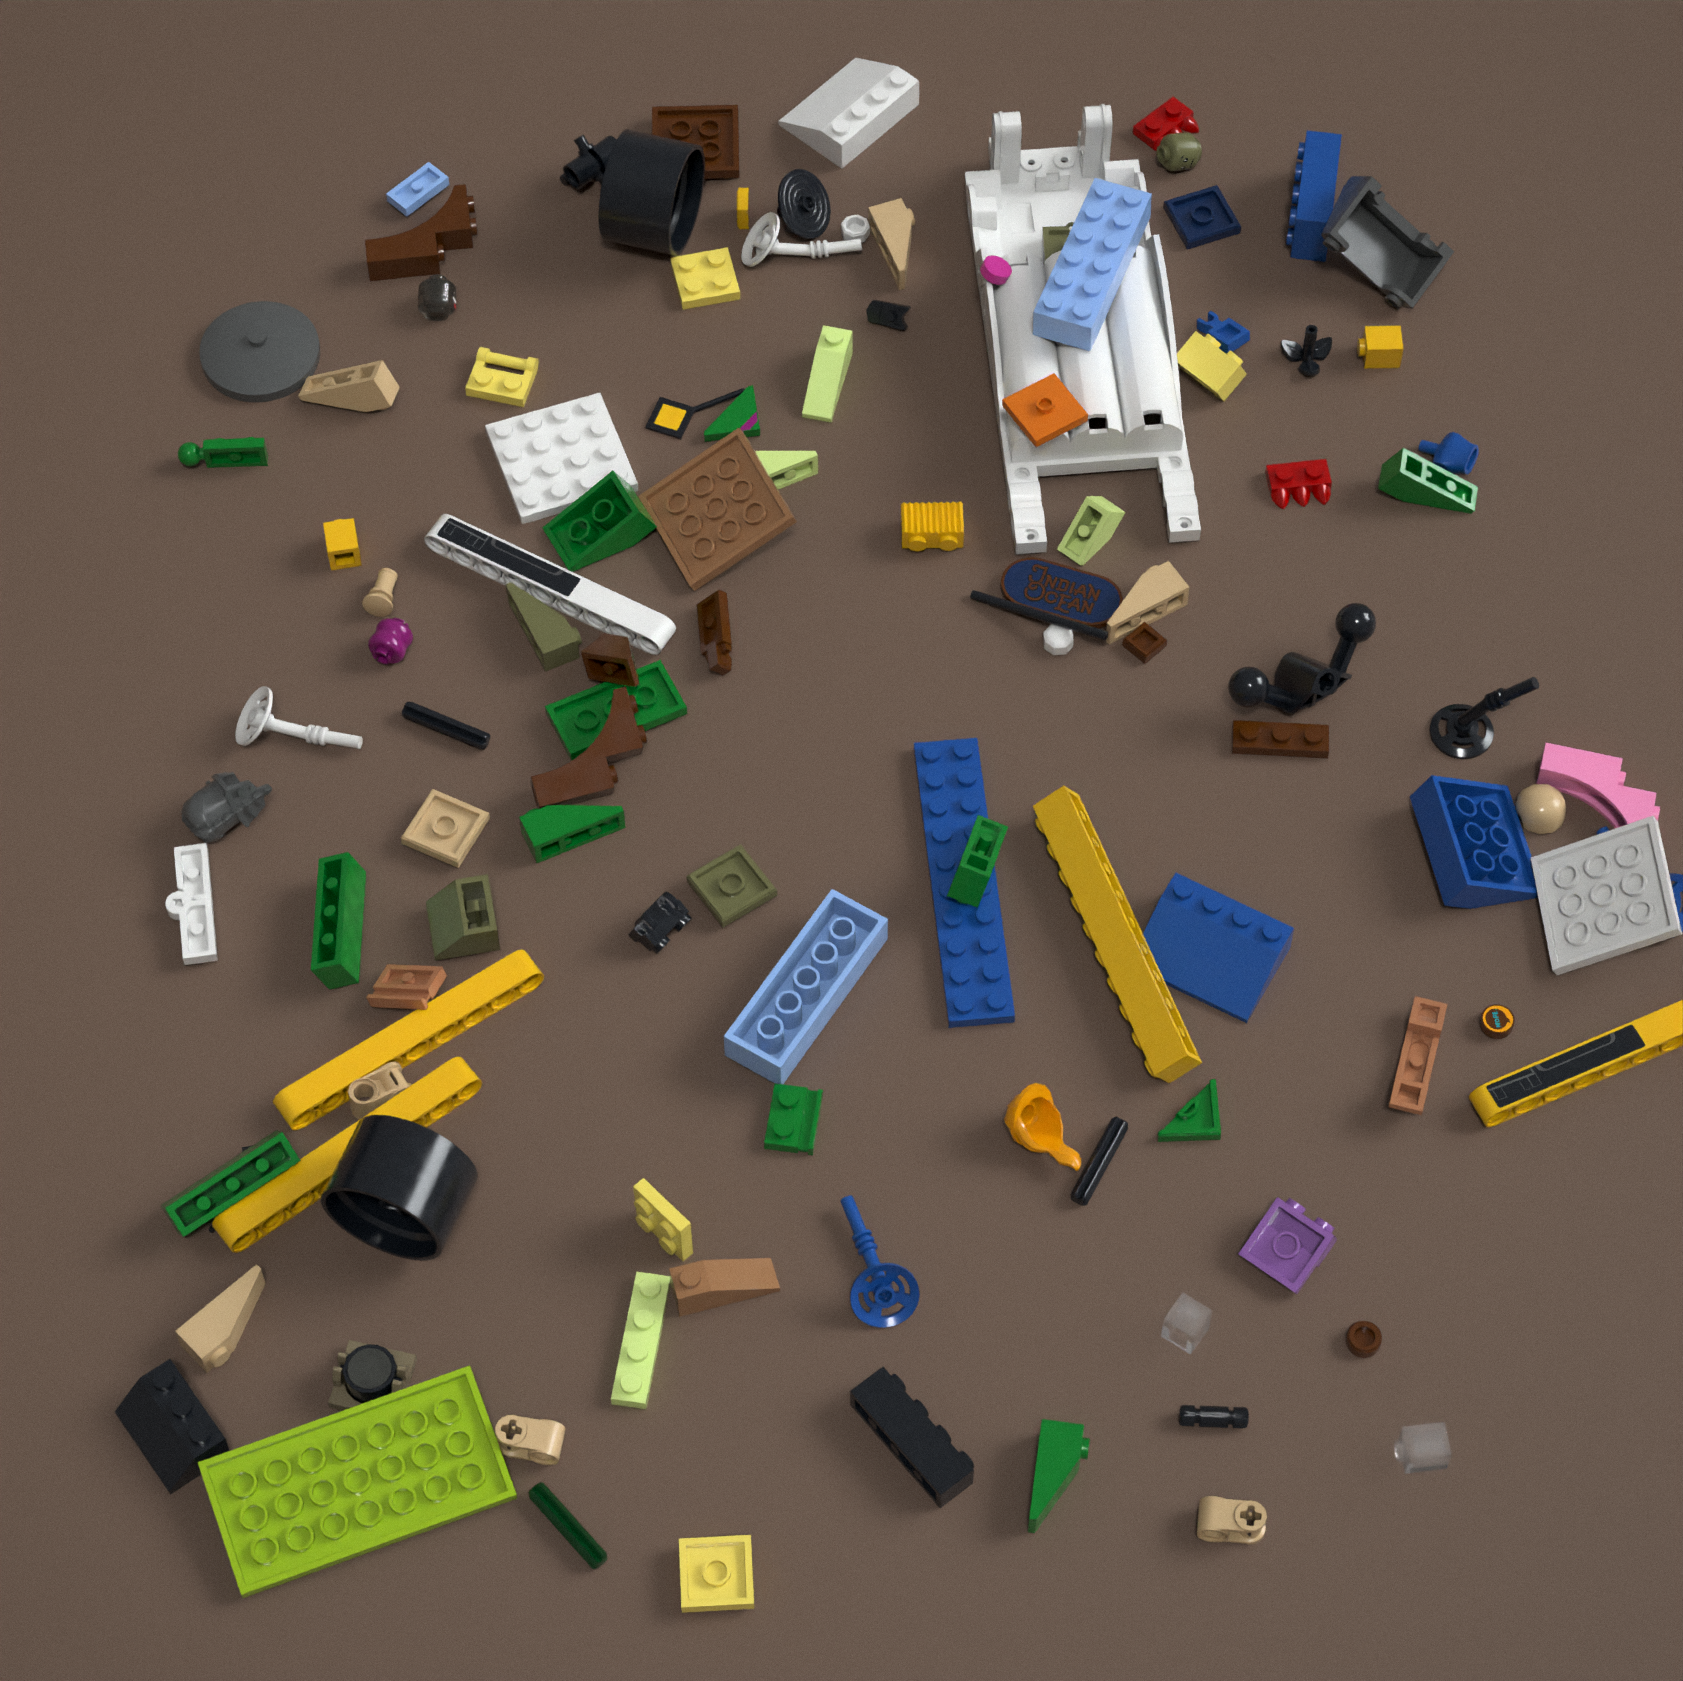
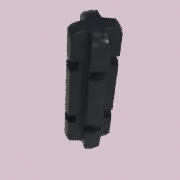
[1179,1405,1249,1428]

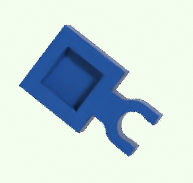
[1197,311,1250,353]

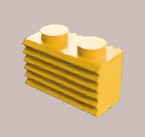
[901,501,964,551]

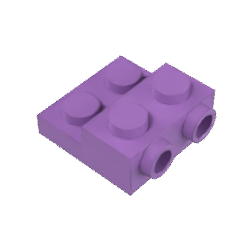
[1238,1197,1338,1294]

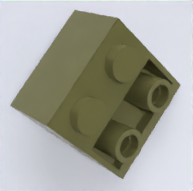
[426,874,500,961]

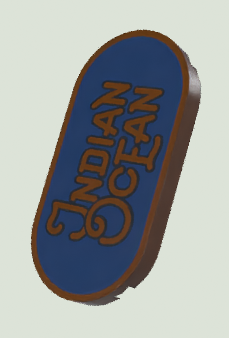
[1001,557,1123,629]

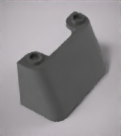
[1322,176,1454,309]

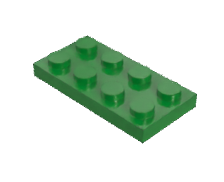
[545,660,687,761]

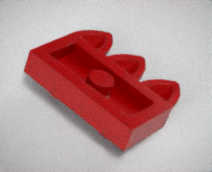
[1133,96,1199,151]
[1265,459,1332,509]

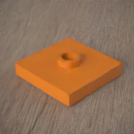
[1002,373,1088,447]

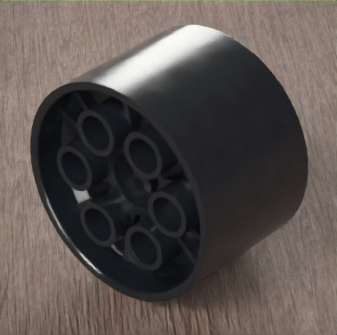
[598,129,705,256]
[321,1115,478,1261]

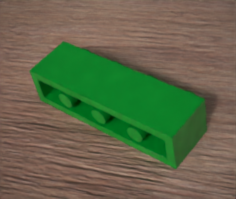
[311,852,366,990]
[160,1130,301,1237]

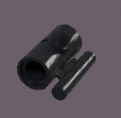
[560,134,617,189]

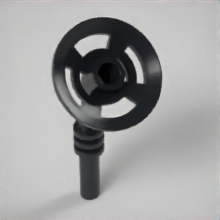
[1430,677,1539,759]

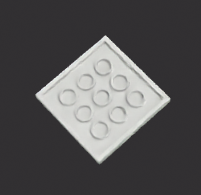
[485,393,638,524]
[1531,816,1682,975]

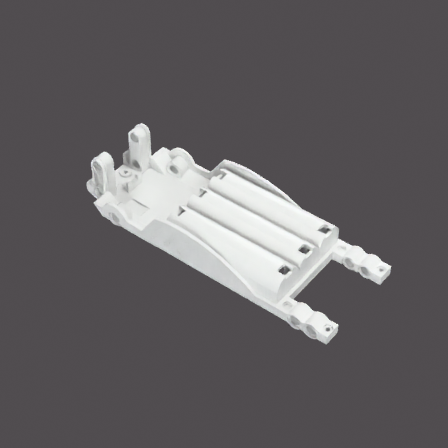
[965,104,1201,554]

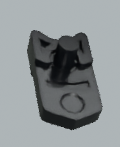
[866,300,911,330]

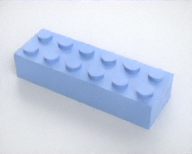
[1033,178,1152,351]
[724,889,888,1084]

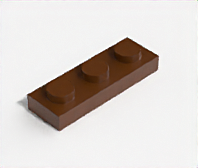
[1232,720,1329,759]

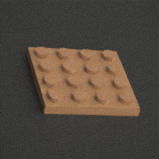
[638,428,797,591]

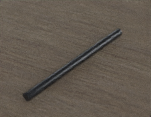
[970,590,1108,640]

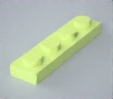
[611,1272,671,1409]

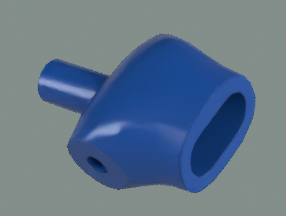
[1419,432,1479,475]

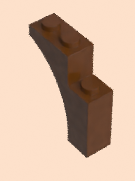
[365,184,478,281]
[530,687,647,809]

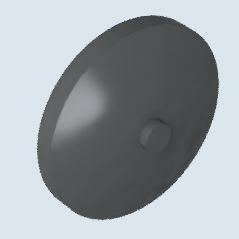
[199,301,321,402]

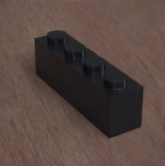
[850,1367,974,1508]

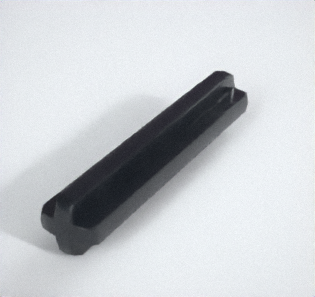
[402,702,490,749]
[1071,1117,1128,1206]

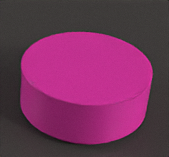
[980,255,1012,285]

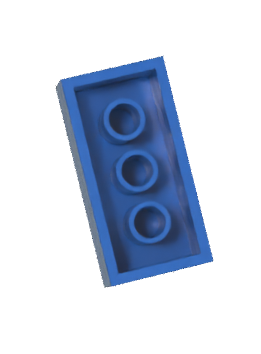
[1286,130,1342,262]

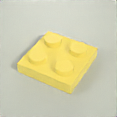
[670,247,740,310]
[633,1178,693,1261]
[679,1535,754,1613]

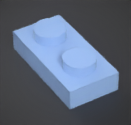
[386,162,450,217]

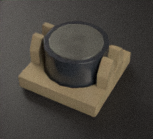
[328,1340,417,1411]

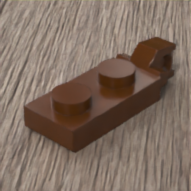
[697,589,732,676]

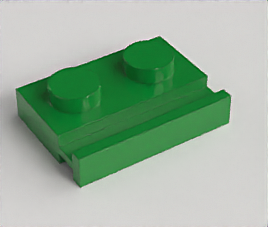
[764,1083,823,1155]

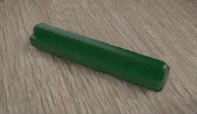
[528,1482,608,1569]

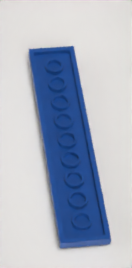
[914,738,1015,1028]

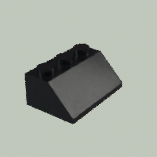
[115,1359,230,1495]

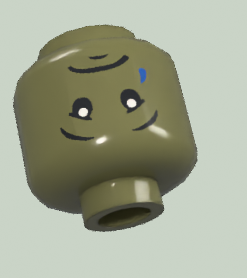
[1156,132,1202,172]

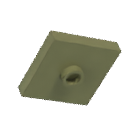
[686,844,777,928]

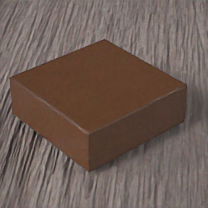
[1122,622,1167,664]

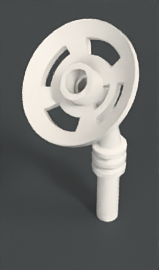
[741,212,862,267]
[235,686,363,749]

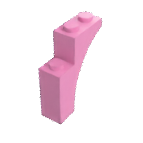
[1536,743,1660,829]

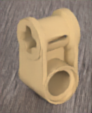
[348,1061,412,1119]
[495,1415,566,1465]
[1197,1496,1267,1545]

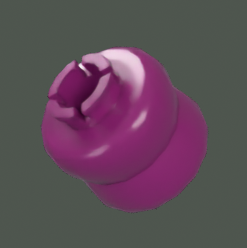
[368,618,413,664]

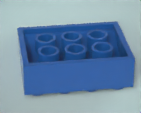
[1409,775,1538,909]
[1143,873,1294,1023]

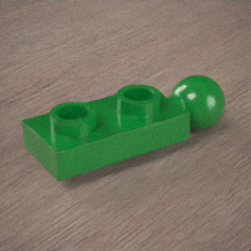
[177,437,268,468]

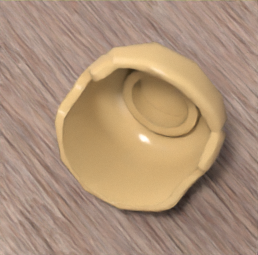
[1516,784,1566,834]

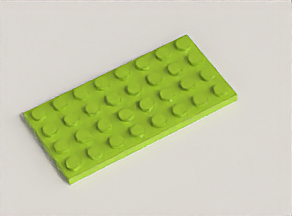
[198,1365,517,1599]

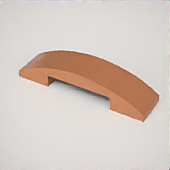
[1388,996,1448,1115]

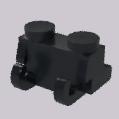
[628,892,692,954]

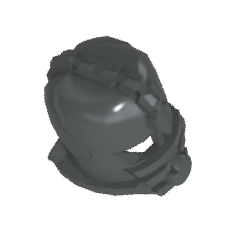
[181,772,272,843]

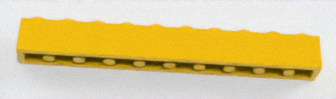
[1033,785,1202,1083]

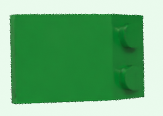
[542,470,657,572]

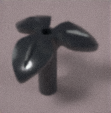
[1280,325,1332,376]

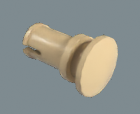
[362,568,398,617]

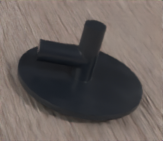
[777,169,831,239]

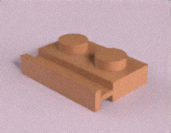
[366,964,447,1010]

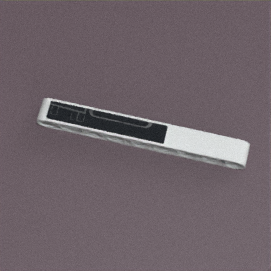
[424,514,676,655]

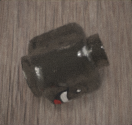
[418,275,457,321]

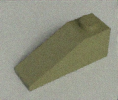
[505,582,582,672]

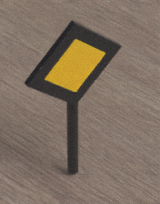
[645,388,745,440]

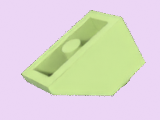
[1057,496,1126,566]

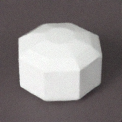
[841,215,870,243]
[1043,624,1074,655]

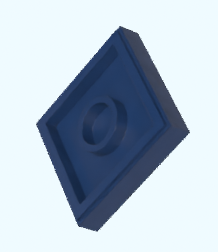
[1163,185,1241,250]

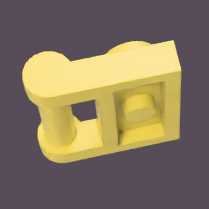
[465,347,539,407]

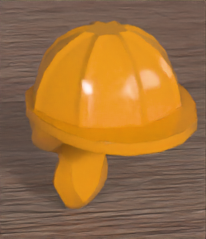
[1004,1083,1081,1171]

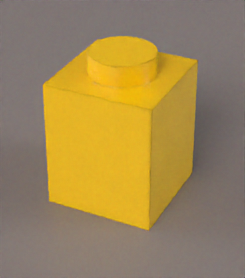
[1357,326,1403,369]
[323,518,362,570]

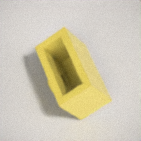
[1177,331,1247,402]

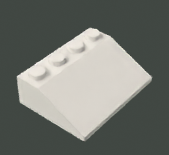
[778,58,919,168]

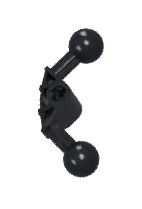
[1228,603,1376,714]

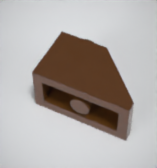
[581,633,639,687]

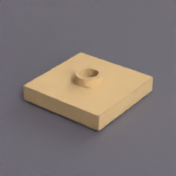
[401,789,490,868]

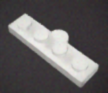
[165,843,218,965]

